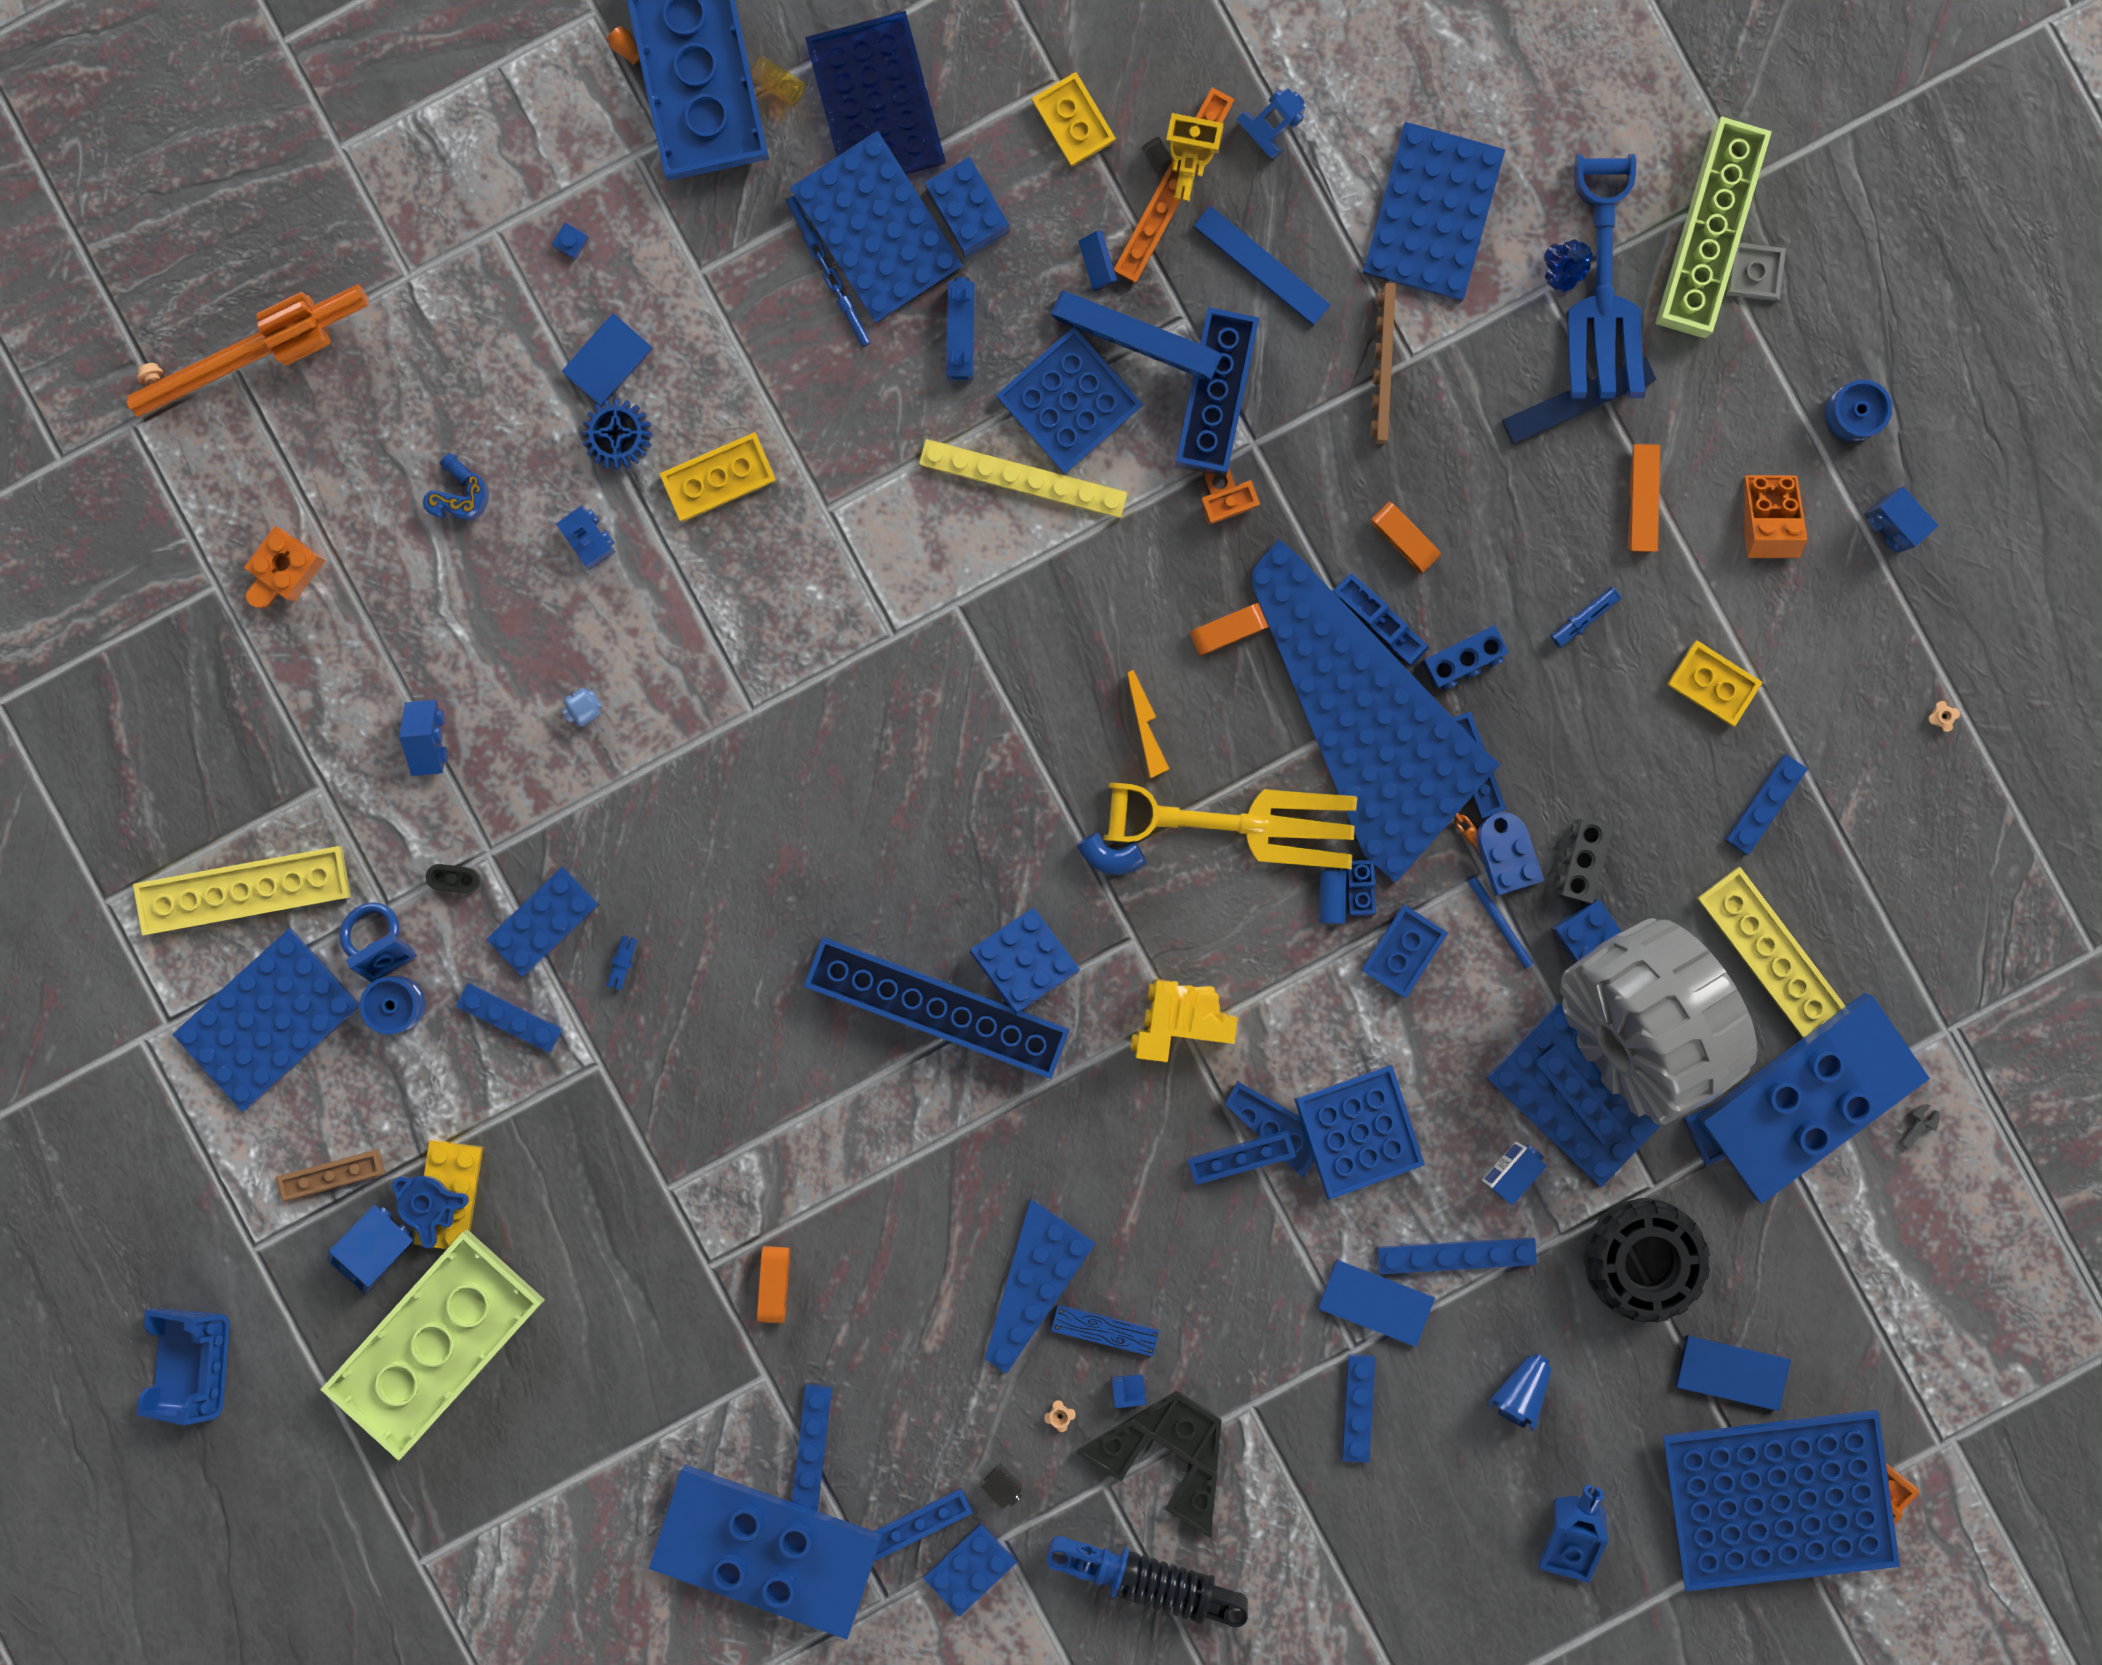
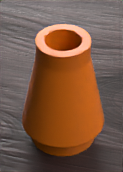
[606,25,640,66]

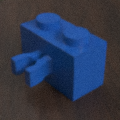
[556,506,616,569]

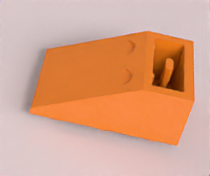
[1744,475,1808,558]

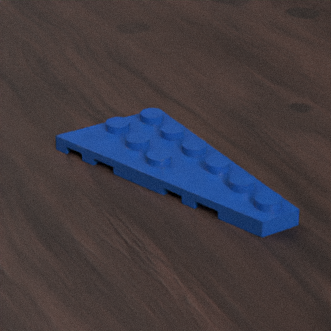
[985,1198,1096,1374]

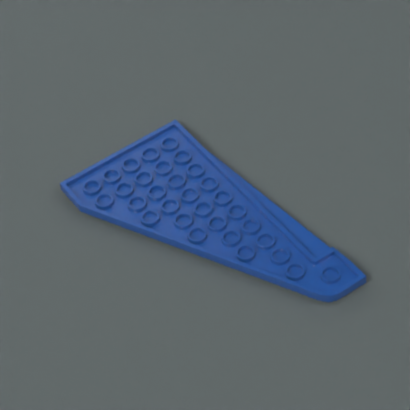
[1252,539,1500,883]

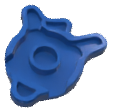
[392,1176,469,1249]

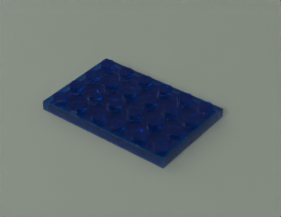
[805,11,946,174]

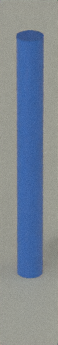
[1467,876,1534,969]

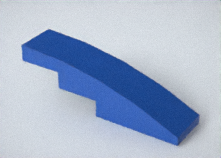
[1333,573,1429,667]

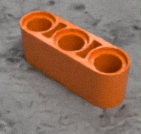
[1370,501,1441,574]
[1189,603,1269,656]
[757,1246,790,1324]

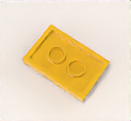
[1031,72,1116,168]
[1667,640,1763,727]

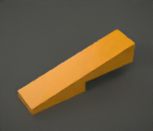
[1127,670,1169,779]

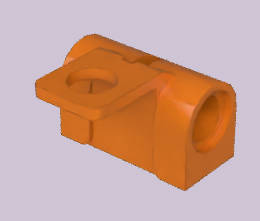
[1201,468,1260,525]

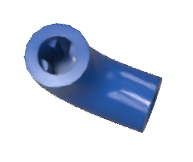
[1076,832,1148,875]

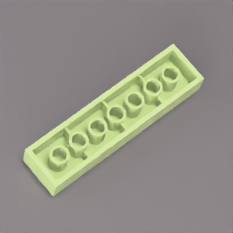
[1655,117,1772,339]

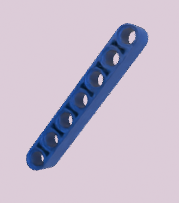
[1050,291,1222,381]

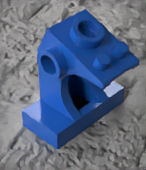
[1236,88,1305,158]

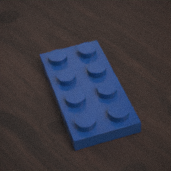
[486,867,600,977]

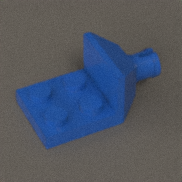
[1538,1485,1608,1583]

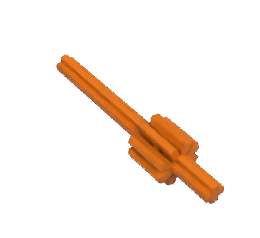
[126,284,369,418]

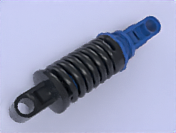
[1047,1536,1248,1627]

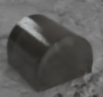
[1141,136,1172,172]

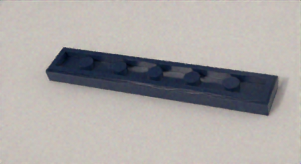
[1502,356,1657,444]

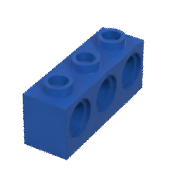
[1421,625,1509,691]

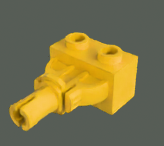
[1166,113,1224,201]

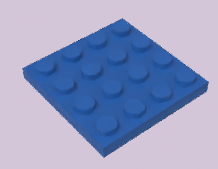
[996,327,1143,475]
[1294,1065,1425,1200]

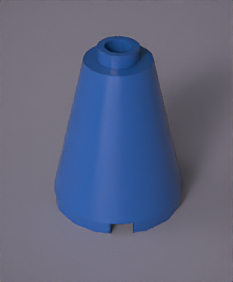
[1487,1354,1552,1431]

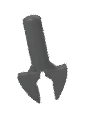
[1901,1104,1939,1150]

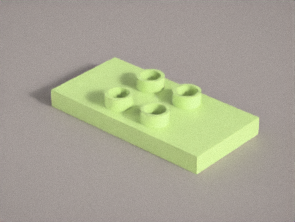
[320,1229,545,1461]

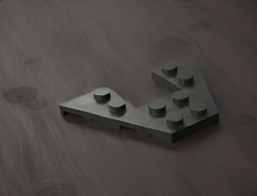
[1077,1391,1222,1538]

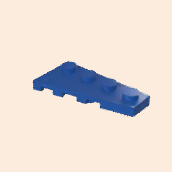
[1224,1081,1314,1179]

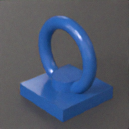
[340,902,417,983]

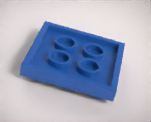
[969,907,1080,1015]

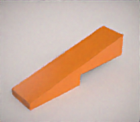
[1627,444,1660,552]

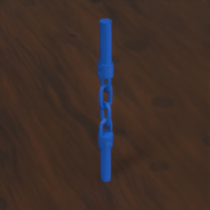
[785,196,871,347]

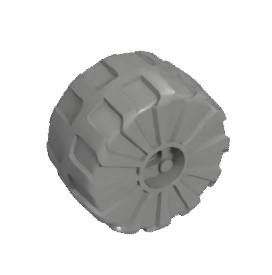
[1560,918,1758,1125]

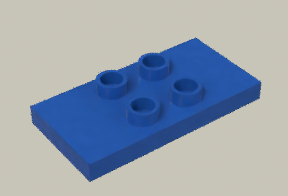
[627,0,770,181]
[1697,992,1930,1204]
[649,1465,883,1640]

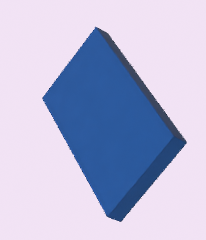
[1318,1259,1435,1347]
[1675,1335,1791,1411]

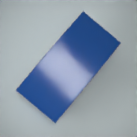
[1347,860,1376,917]

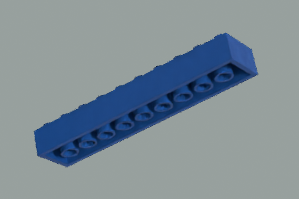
[804,936,1070,1079]

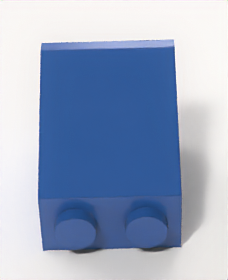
[327,1205,413,1296]

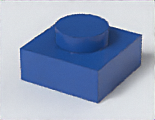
[552,222,589,260]

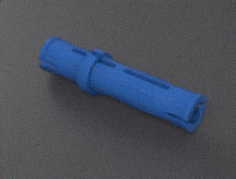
[1550,586,1622,648]

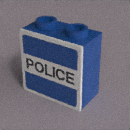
[1482,1141,1547,1206]

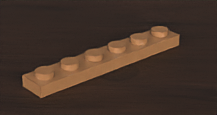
[1370,283,1396,445]

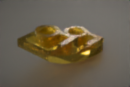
[751,55,808,107]

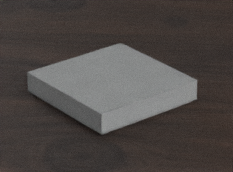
[1726,242,1786,302]

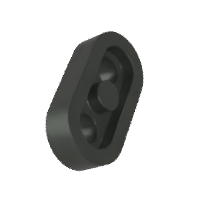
[426,864,480,894]

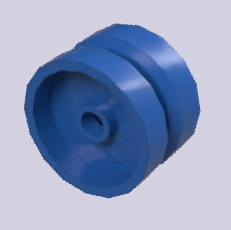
[1825,380,1892,442]
[359,975,426,1035]

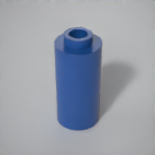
[1319,867,1346,923]

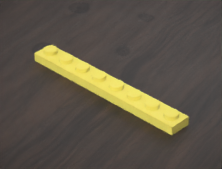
[919,439,1128,519]

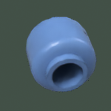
[561,688,603,727]

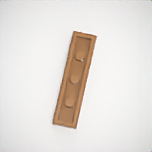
[276,1149,386,1202]

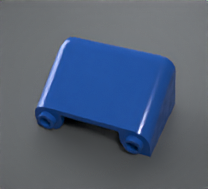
[137,1308,230,1425]

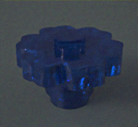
[1544,239,1593,292]

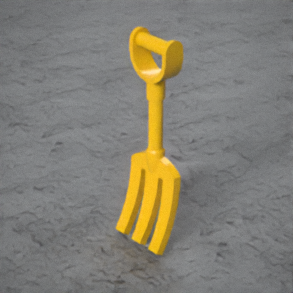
[1103,783,1357,869]

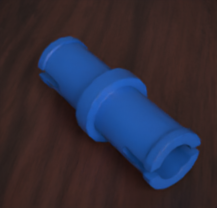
[606,935,638,990]

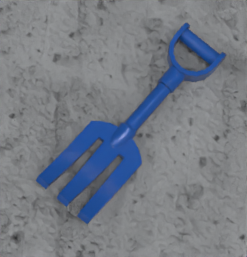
[1567,154,1645,398]

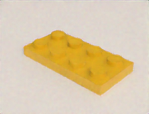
[659,432,777,523]
[413,1139,483,1249]

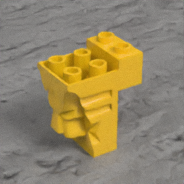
[1130,978,1238,1062]

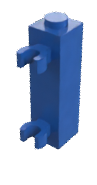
[946,277,975,381]

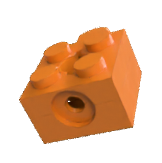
[244,526,326,609]

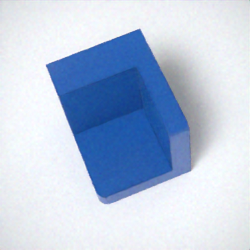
[1112,1374,1146,1408]

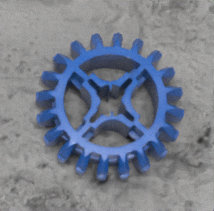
[581,399,653,470]

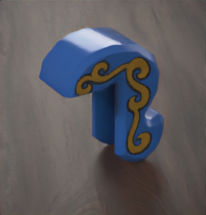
[423,472,489,521]

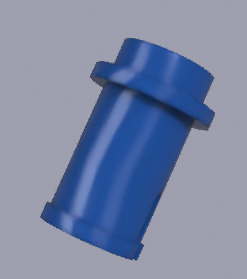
[439,453,471,486]

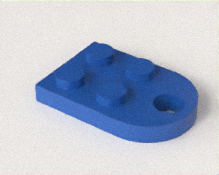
[1477,812,1544,897]

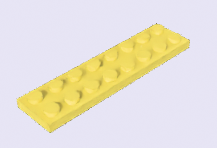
[133,846,351,935]
[1696,867,1846,1039]

